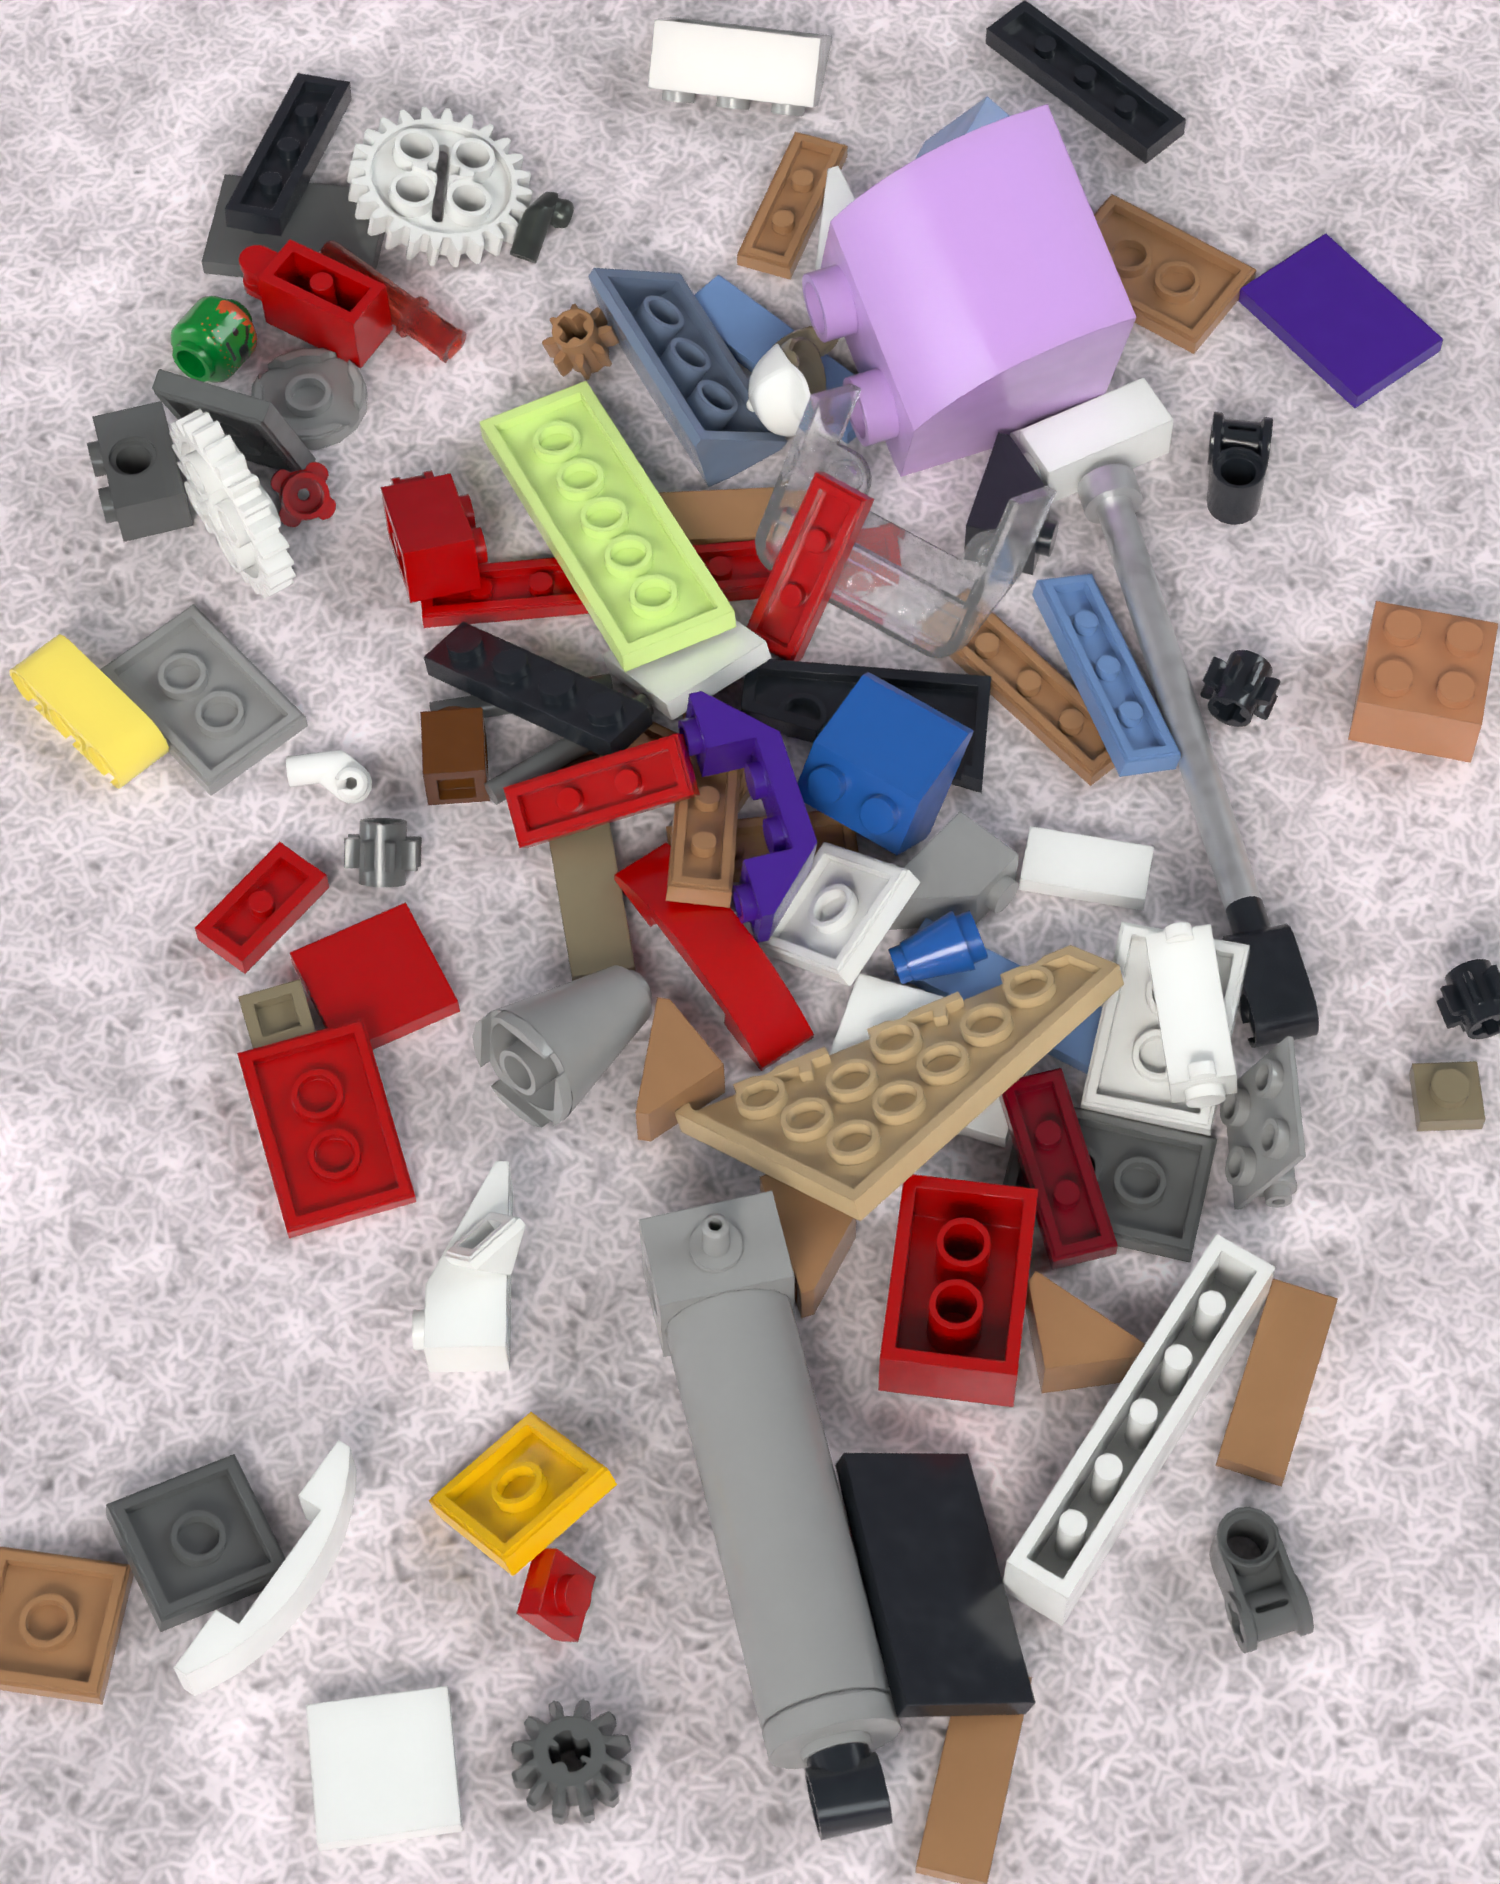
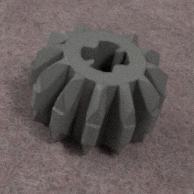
[511,1698,632,1825]

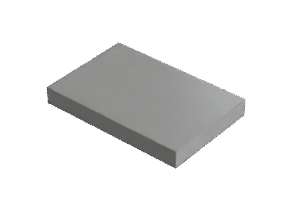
[100,604,308,796]

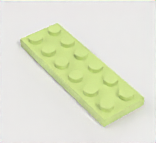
[479,381,736,672]

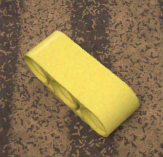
[9,634,169,789]

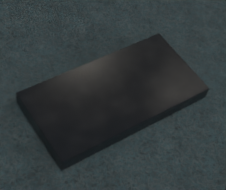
[835,1453,1036,1718]

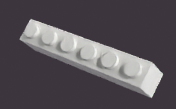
[1003,1234,1276,1626]

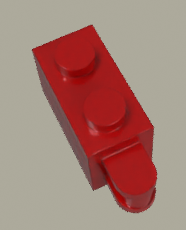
[239,239,393,369]
[381,470,488,603]

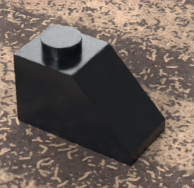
[964,432,1059,575]

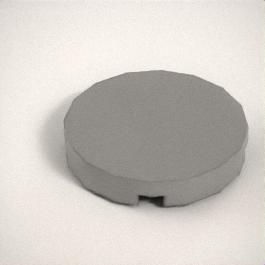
[251,348,367,450]

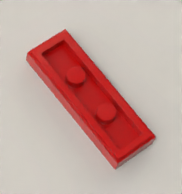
[746,472,875,661]
[503,733,700,848]

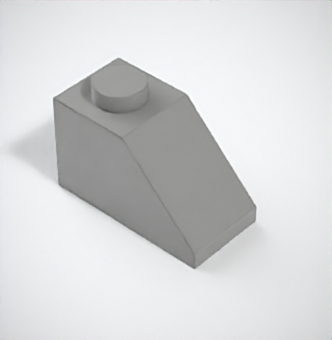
[889,811,1019,930]

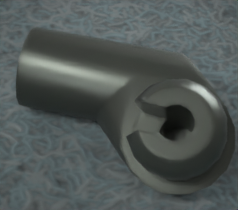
[510,192,574,263]

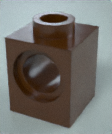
[420,706,490,805]

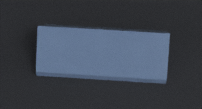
[588,268,788,487]

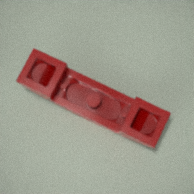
[614,842,814,1071]

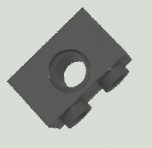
[87,401,193,542]

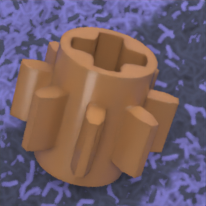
[542,303,619,380]

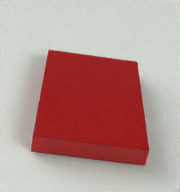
[237,1018,416,1238]

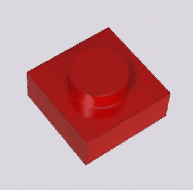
[516,1548,596,1642]

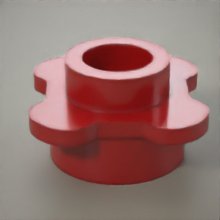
[270,462,336,527]

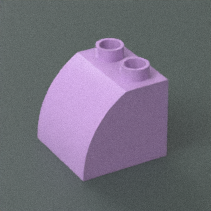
[802,104,1136,477]

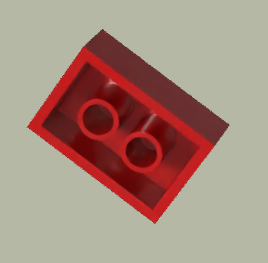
[878,1174,1038,1407]

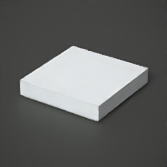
[602,619,771,720]
[758,842,921,986]
[306,1686,463,1851]

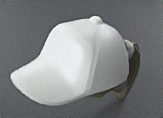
[746,326,839,438]

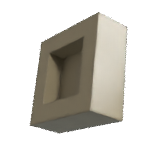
[238,979,316,1049]
[1409,1061,1486,1131]

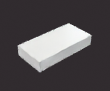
[1019,826,1154,911]

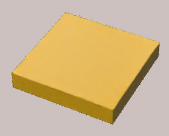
[428,1412,617,1576]

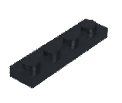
[985,0,1186,164]
[225,73,352,237]
[424,621,653,756]

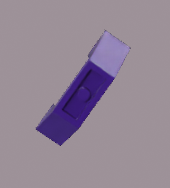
[678,691,817,943]

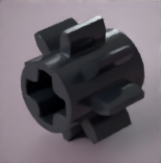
[1200,650,1281,727]
[1436,959,1500,1040]

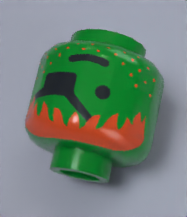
[170,296,257,383]

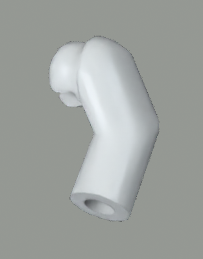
[286,750,372,804]

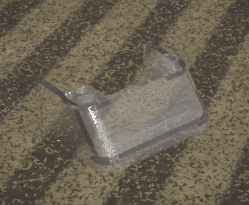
[755,384,1057,658]

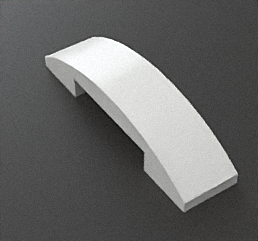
[174,1440,357,1696]

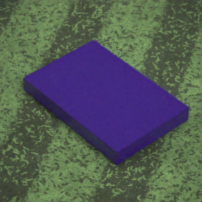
[1238,233,1443,408]

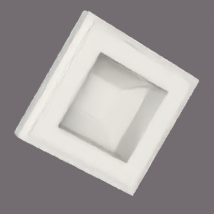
[445,1212,526,1275]

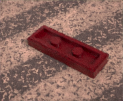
[999,1068,1118,1270]

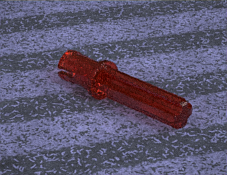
[318,240,466,363]

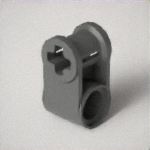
[1209,1507,1314,1654]

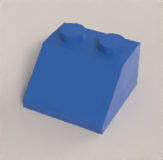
[797,672,974,855]

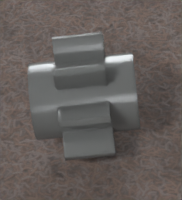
[344,818,422,887]

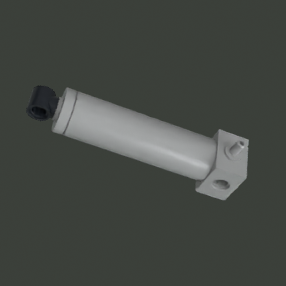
[639,1190,902,1840]

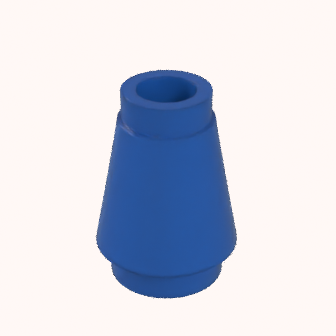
[888,910,988,985]

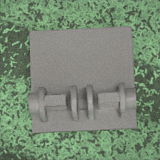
[1220,1036,1306,1209]

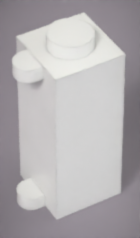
[1010,378,1174,503]
[1145,922,1237,1108]

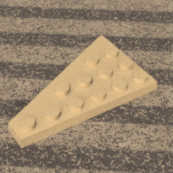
[674,945,1124,1221]

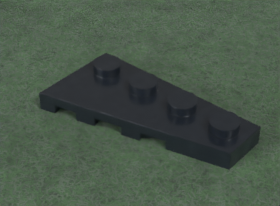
[741,659,991,793]

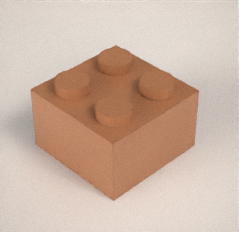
[1348,601,1498,763]

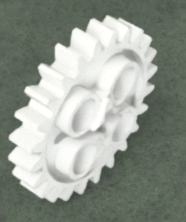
[347,107,532,267]
[169,409,296,598]

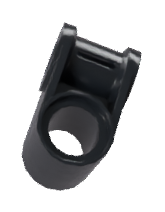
[1206,412,1273,525]

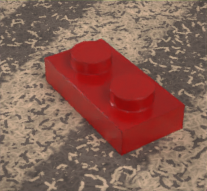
[195,842,329,974]

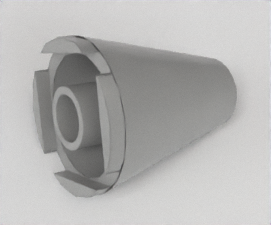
[472,965,652,1127]

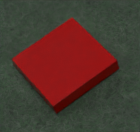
[290,902,460,1050]

